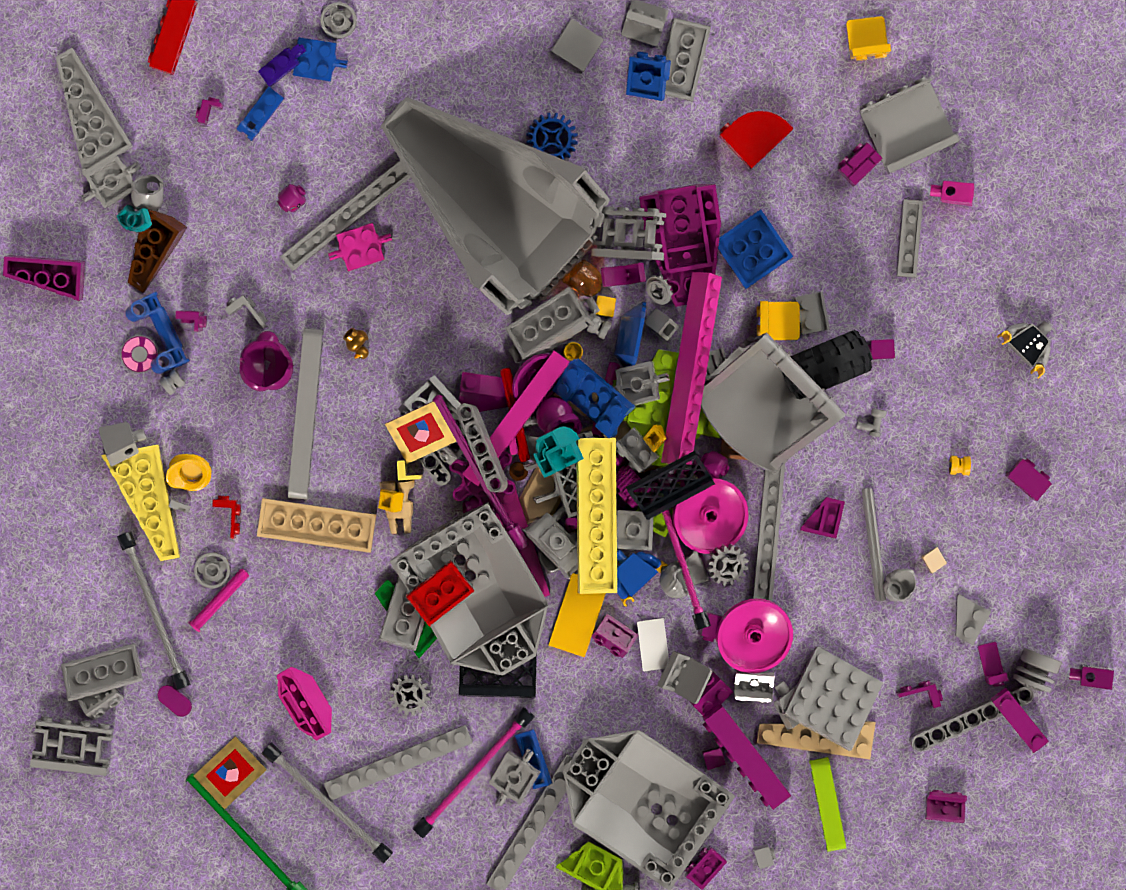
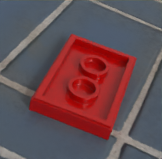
[405,560,474,626]

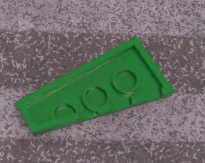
[374,580,437,658]

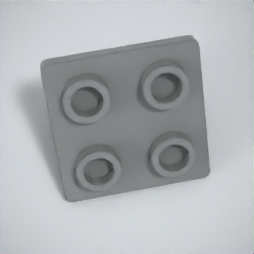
[621,0,669,47]

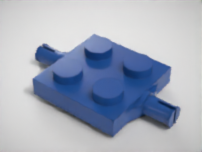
[293,37,348,82]

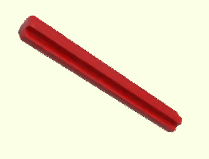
[500,368,530,462]

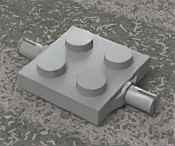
[81,156,141,209]
[613,361,669,406]
[489,749,541,806]

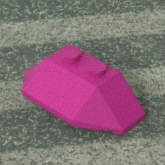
[277,666,332,741]

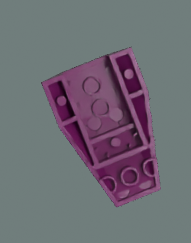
[639,184,721,307]

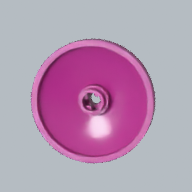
[672,477,748,554]
[716,598,793,673]

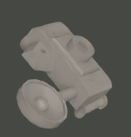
[522,481,578,580]

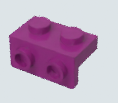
[689,671,733,716]
[925,790,967,823]
[685,846,727,890]

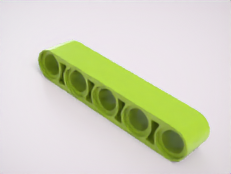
[809,757,846,852]

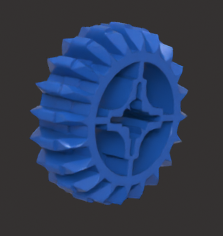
[526,113,578,160]

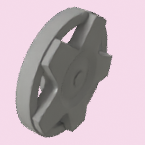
[320,2,357,39]
[194,552,231,588]

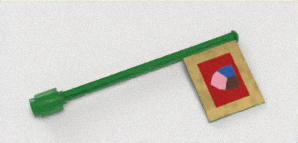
[186,736,308,890]

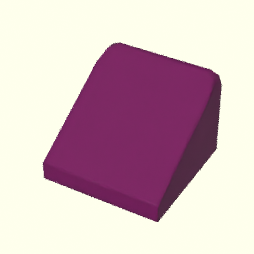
[702,746,726,770]

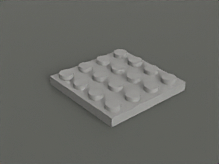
[783,646,883,751]

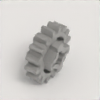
[707,544,749,586]
[389,674,431,716]

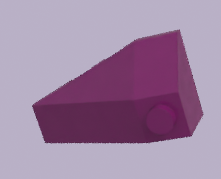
[459,372,508,412]

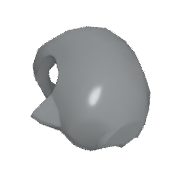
[131,174,164,212]

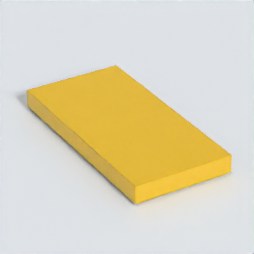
[548,573,606,657]

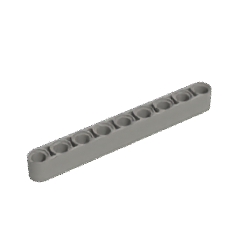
[288,328,324,500]

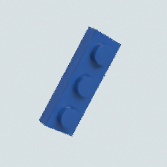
[515,729,553,789]

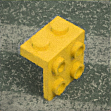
[846,16,891,61]
[756,301,800,340]

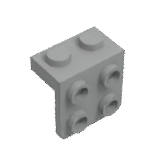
[657,651,712,704]

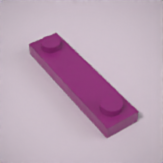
[991,687,1049,753]

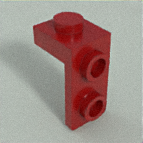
[212,495,241,539]

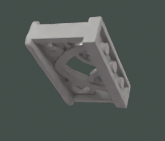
[398,375,478,465]

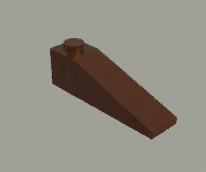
[128,209,187,293]

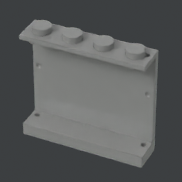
[859,77,960,174]

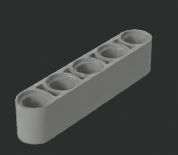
[457,403,508,493]

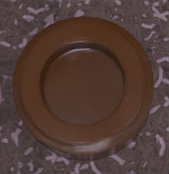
[509,462,528,481]

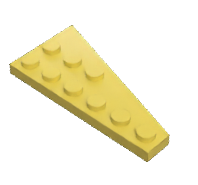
[101,444,180,561]

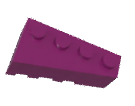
[3,255,85,301]

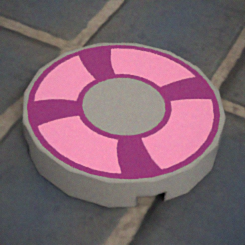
[120,335,159,373]

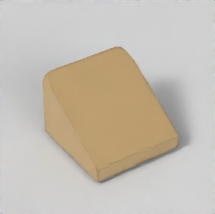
[921,547,947,574]

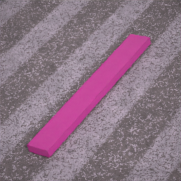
[462,351,570,486]

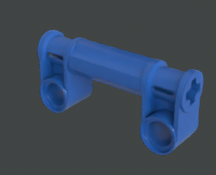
[125,292,190,374]

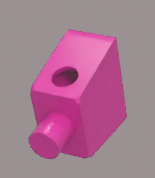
[930,181,975,206]

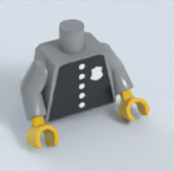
[997,321,1052,379]

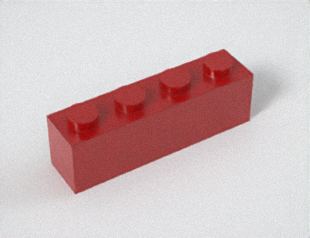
[148,0,198,75]

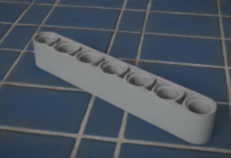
[909,685,1034,752]

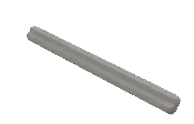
[862,488,886,601]

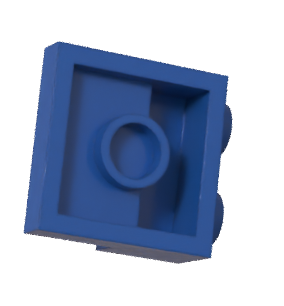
[626,52,671,101]

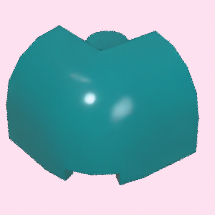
[534,426,584,478]

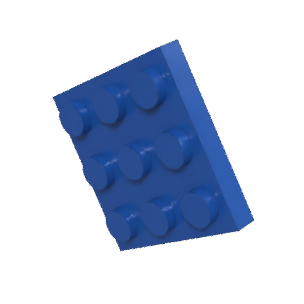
[718,209,793,290]

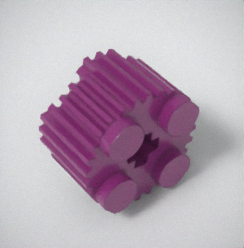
[616,464,652,509]

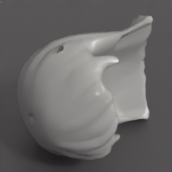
[659,551,709,598]

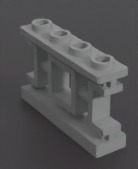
[591,207,666,260]
[30,716,114,776]

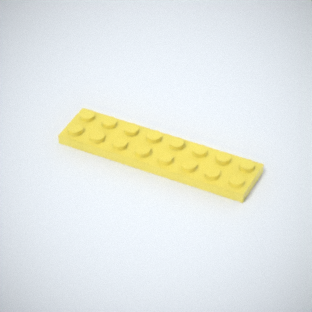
[576,438,617,594]

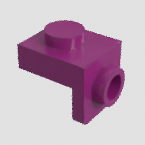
[195,97,224,125]

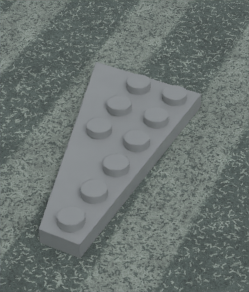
[56,48,133,177]

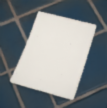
[637,618,669,671]

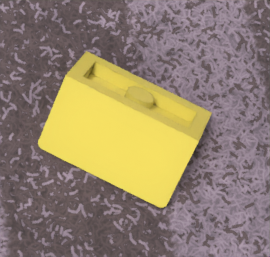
[397,460,423,480]

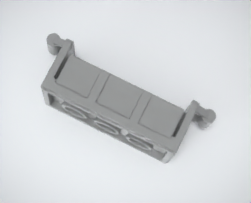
[505,286,600,363]

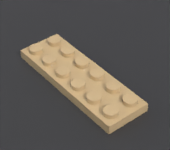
[257,498,377,553]

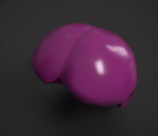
[239,331,294,392]

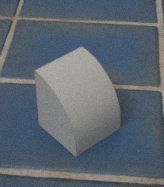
[644,308,679,341]

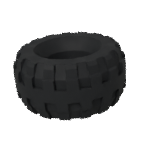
[782,330,873,399]

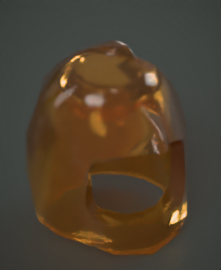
[562,260,603,297]

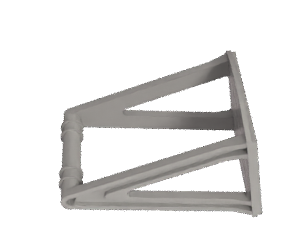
[701,333,845,473]

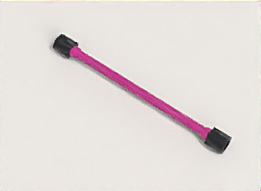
[645,468,711,631]
[413,707,535,838]

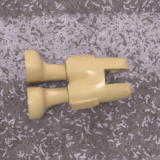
[379,479,415,534]

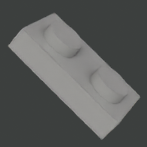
[734,670,775,703]

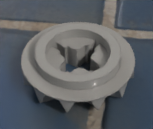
[646,275,673,305]

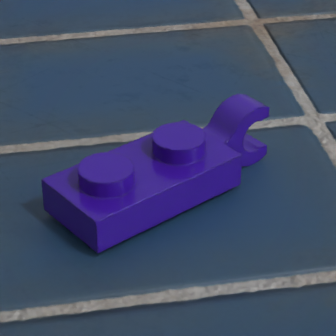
[258,44,307,87]

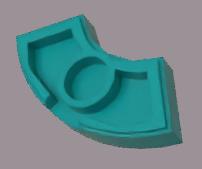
[117,205,152,232]

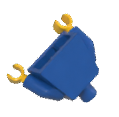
[617,549,668,607]

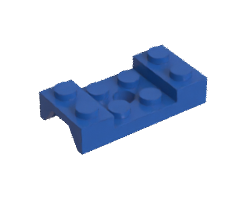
[552,358,636,438]

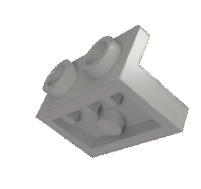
[616,428,660,473]
[77,688,124,720]

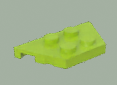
[556,842,623,890]

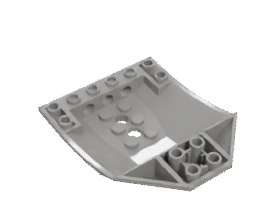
[390,502,548,676]
[563,730,735,890]

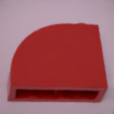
[719,111,794,170]

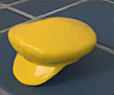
[166,454,212,491]

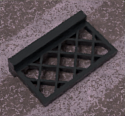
[626,450,715,520]
[459,653,537,698]

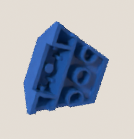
[614,302,646,368]

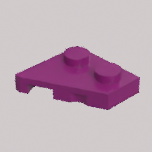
[800,497,845,539]

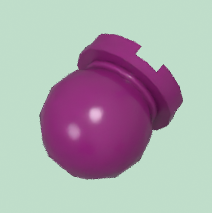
[536,396,582,435]

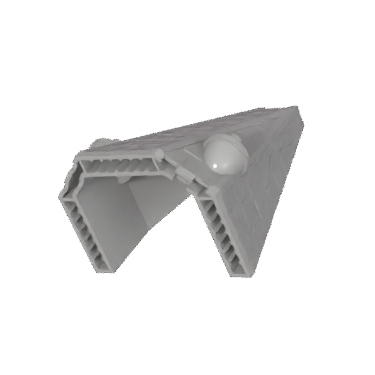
[381,97,610,315]

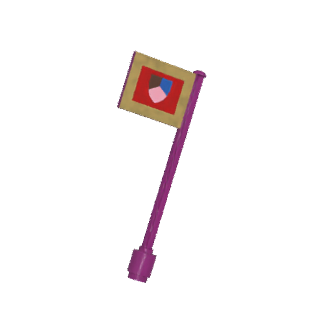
[385,395,528,551]

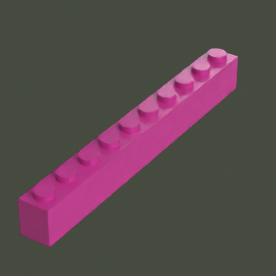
[661,272,722,465]

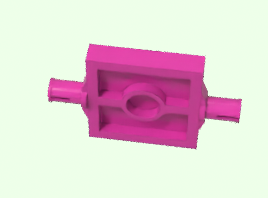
[328,223,392,271]

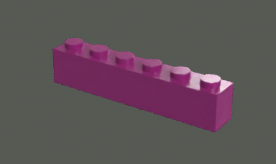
[702,703,791,810]

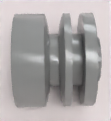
[1012,648,1062,693]

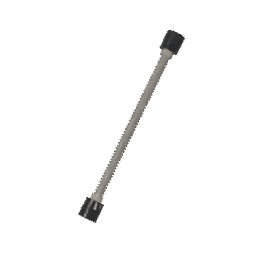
[117,531,191,690]
[261,742,393,864]

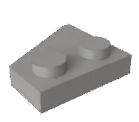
[955,594,991,645]

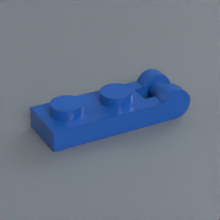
[236,87,284,141]

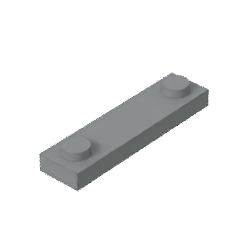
[896,199,923,278]

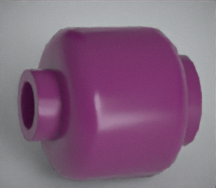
[277,184,306,212]
[701,451,730,478]

